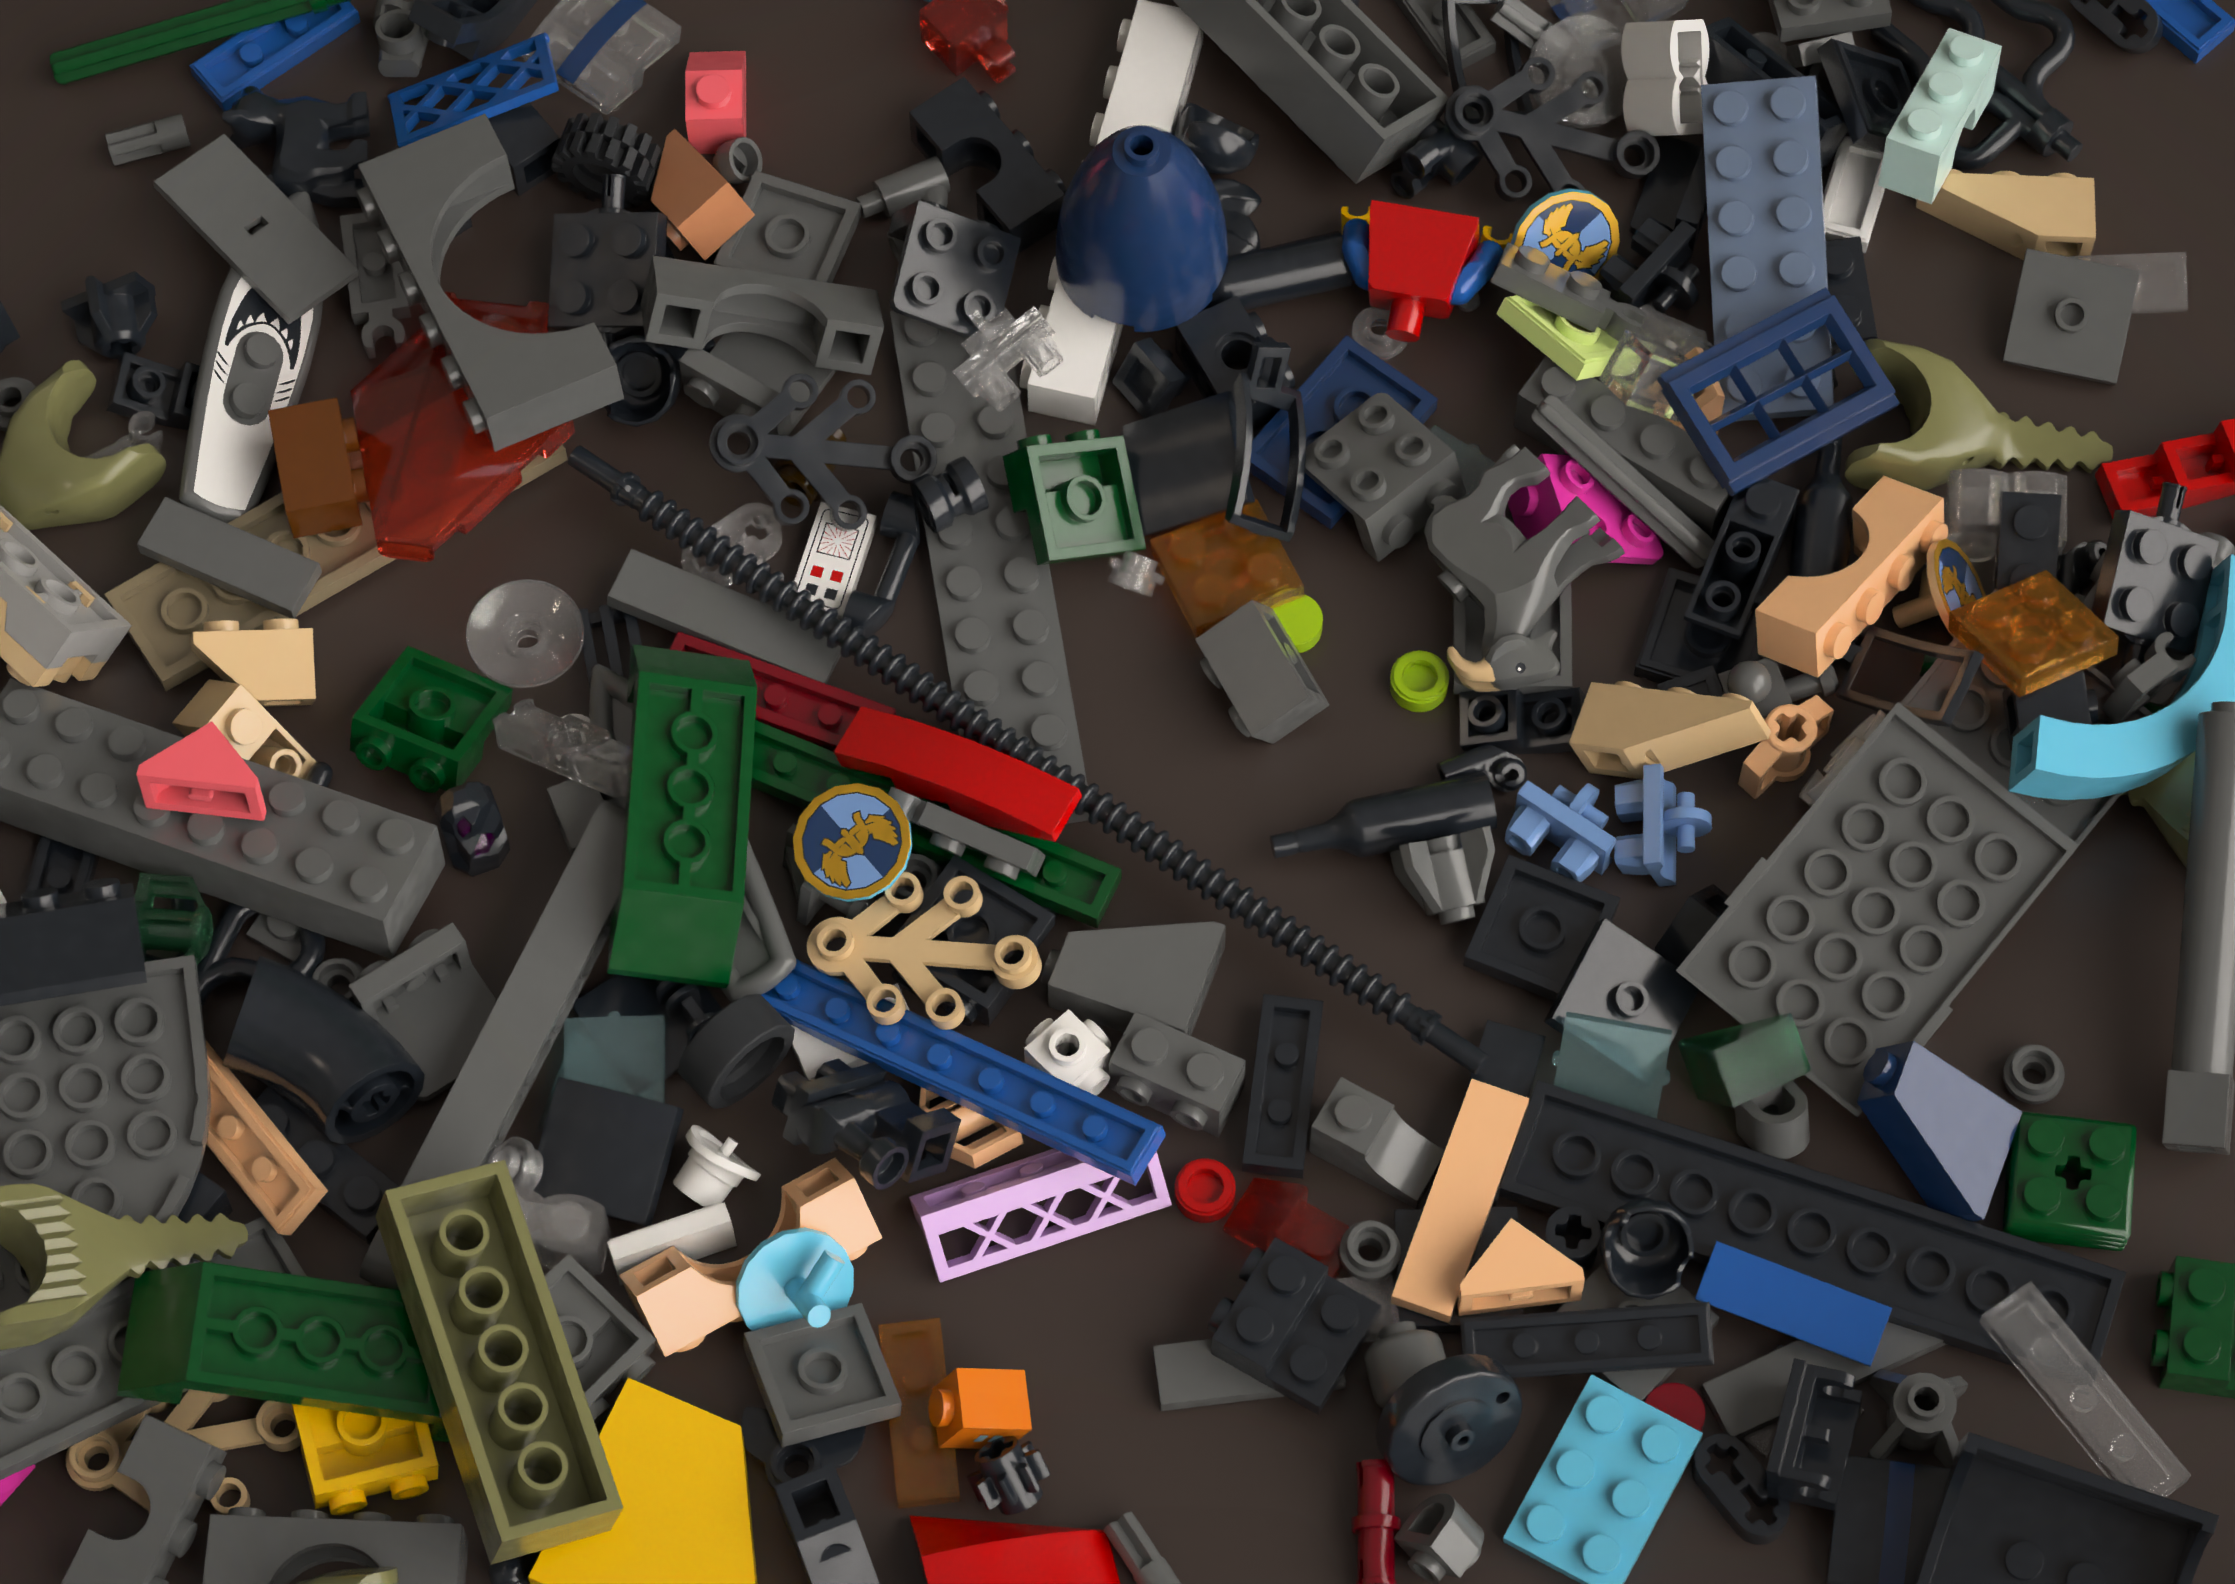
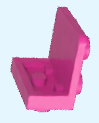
[1508,453,1663,565]

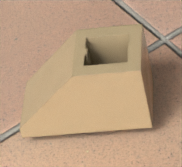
[190,619,316,707]
[172,679,317,779]

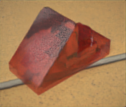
[1223,1177,1350,1279]

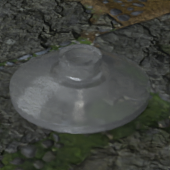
[466,579,584,688]

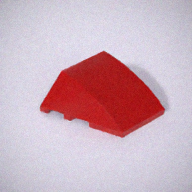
[909,1515,1120,1584]

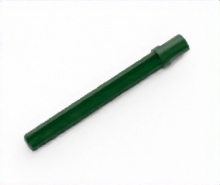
[50,0,352,85]

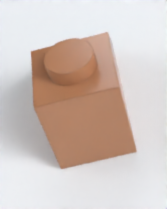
[651,129,755,260]

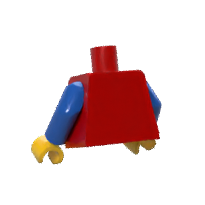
[1341,200,1513,342]

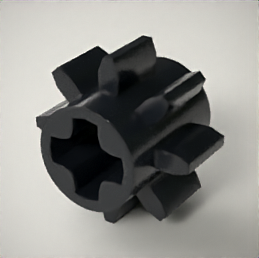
[967,1436,1051,1515]

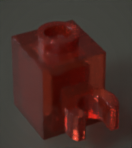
[919,0,1016,84]

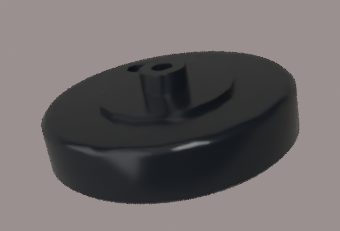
[1376,1354,1523,1486]

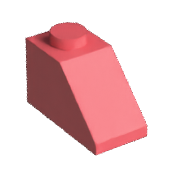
[685,51,746,154]

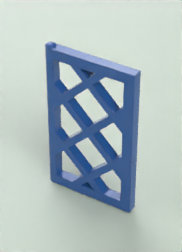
[387,32,559,148]

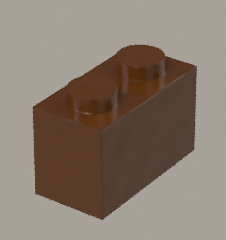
[268,397,370,539]

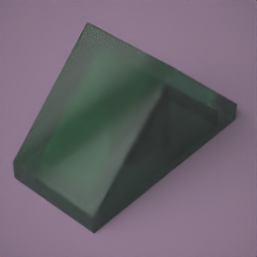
[1677,1013,1811,1107]

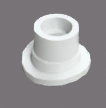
[673,1125,761,1207]

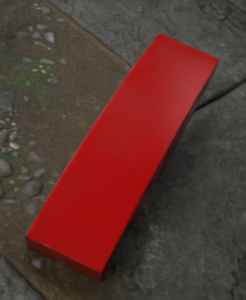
[2095,418,2235,519]
[834,706,1082,842]

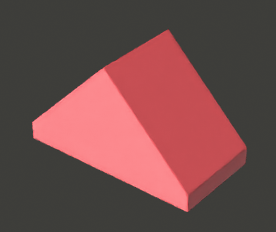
[136,721,267,821]

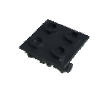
[572,975,722,1096]

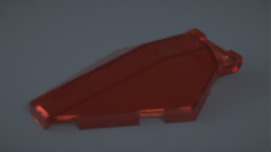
[351,291,575,562]

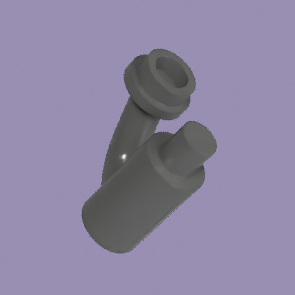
[855,156,951,262]

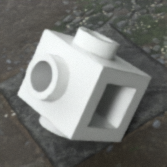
[1024,1009,1111,1096]

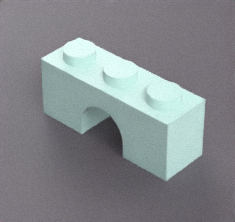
[1878,28,2002,204]

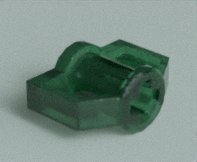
[135,873,213,964]

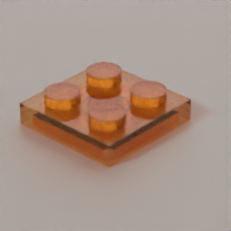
[1150,499,1304,638]
[1948,570,2119,698]

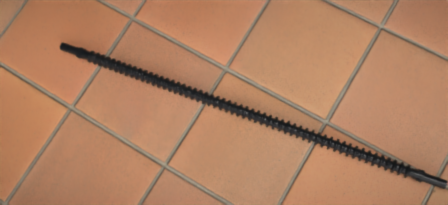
[568,445,1489,1075]

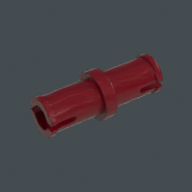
[1351,1459,1401,1584]

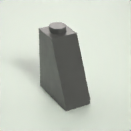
[1041,921,1226,1036]

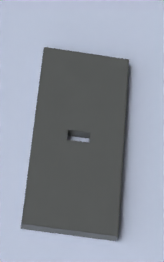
[154,134,359,324]

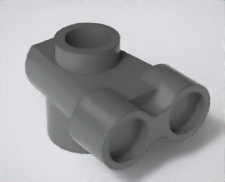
[373,0,429,77]

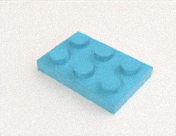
[1503,1374,1703,1584]

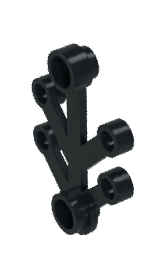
[1444,57,1660,202]
[709,373,937,532]

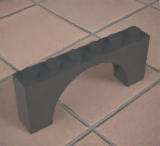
[356,114,624,452]

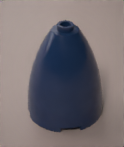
[1056,125,1228,332]

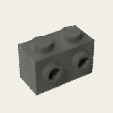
[1195,600,1330,744]
[1109,1011,1246,1138]

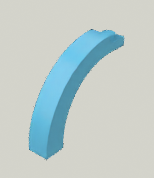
[2008,554,2235,800]

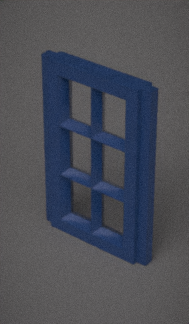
[1657,287,1900,496]

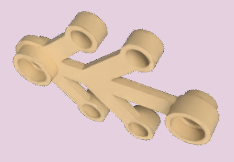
[807,872,1042,1030]
[65,1389,301,1515]

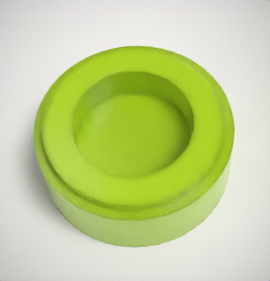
[1268,592,1323,653]
[1390,650,1449,712]

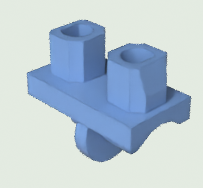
[1614,763,1712,887]
[1505,780,1616,882]

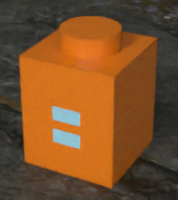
[928,1368,1032,1449]

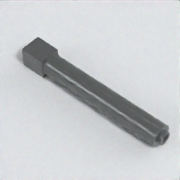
[2162,701,2235,1155]

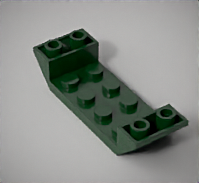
[607,644,757,989]
[116,1262,450,1443]

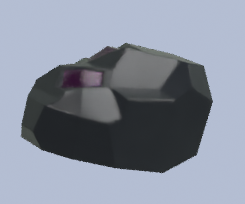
[434,782,510,877]

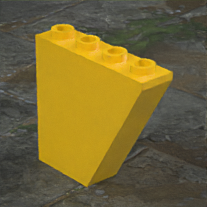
[528,1378,758,1584]

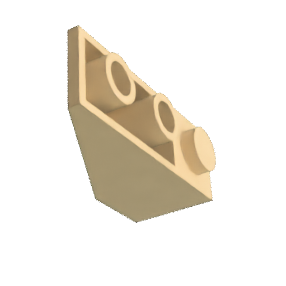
[1916,169,2096,261]
[1569,681,1771,779]

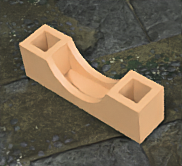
[1755,475,1948,678]
[619,1158,882,1357]

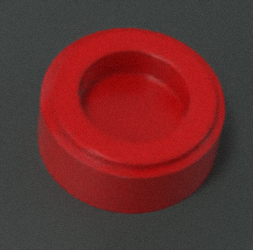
[1175,1158,1236,1223]

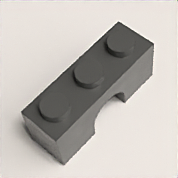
[61,1414,228,1584]

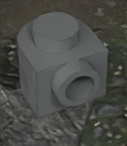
[1734,1074,1810,1160]
[1393,1493,1484,1584]

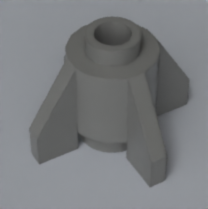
[1390,826,1495,925]
[1867,1369,1968,1468]

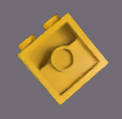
[291,1404,439,1515]

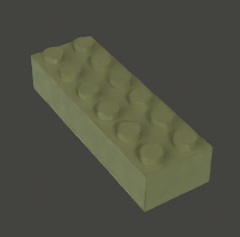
[375,1160,623,1565]

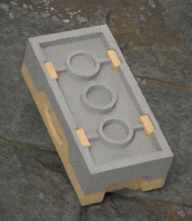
[0,505,132,687]

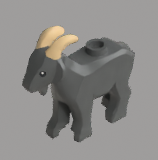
[1424,444,1625,692]

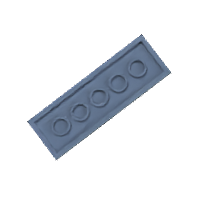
[1701,75,1835,421]

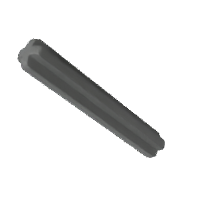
[1530,394,1715,569]

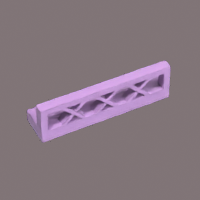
[909,1149,1172,1283]

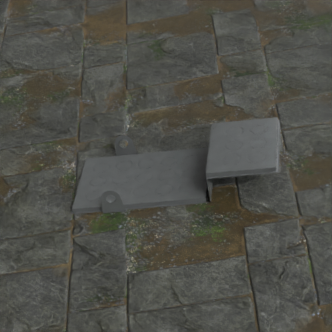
[1676,590,2153,1117]

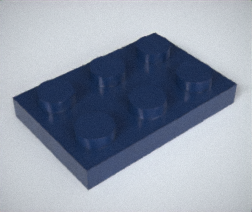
[1249,335,1438,530]

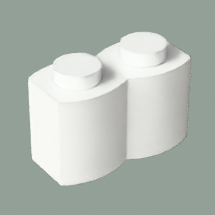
[1621,19,1709,136]

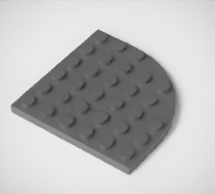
[0,955,211,1312]

